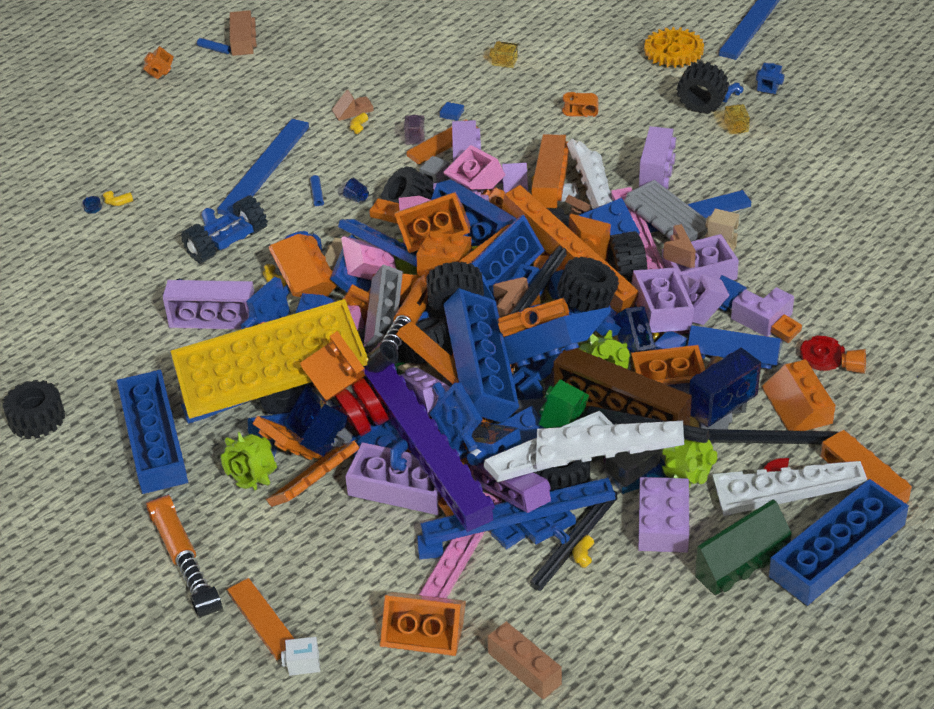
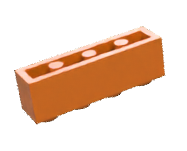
[820,430,912,503]

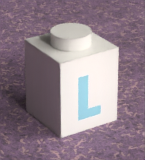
[281,637,320,676]

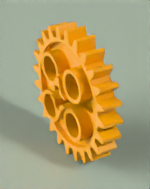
[644,27,704,68]

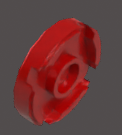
[800,335,845,371]

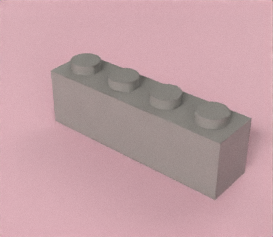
[363,264,403,351]

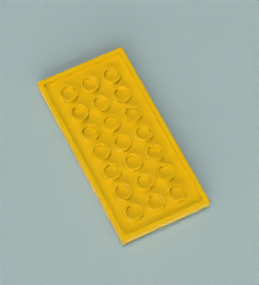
[171,299,368,419]

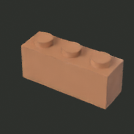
[230,10,257,56]
[487,621,562,699]

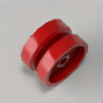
[335,377,389,437]

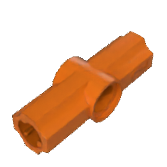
[498,298,569,337]

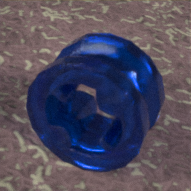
[83,196,102,214]

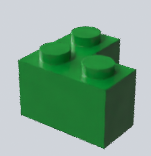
[539,380,589,428]

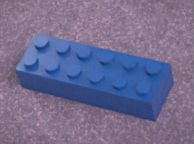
[444,288,519,423]
[117,370,189,494]
[769,479,909,606]

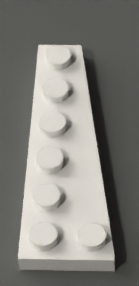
[567,139,612,209]
[484,411,613,482]
[536,421,684,469]
[712,461,867,516]

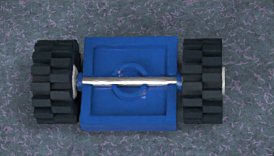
[181,195,268,264]

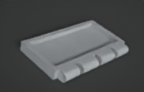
[624,180,708,242]

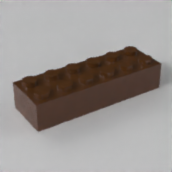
[554,348,692,426]

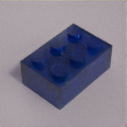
[689,347,761,428]
[283,385,348,457]

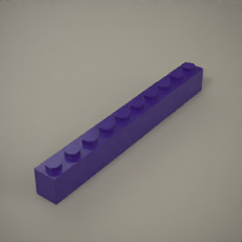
[363,363,495,532]

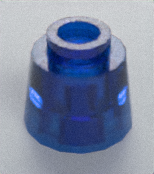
[343,177,369,202]

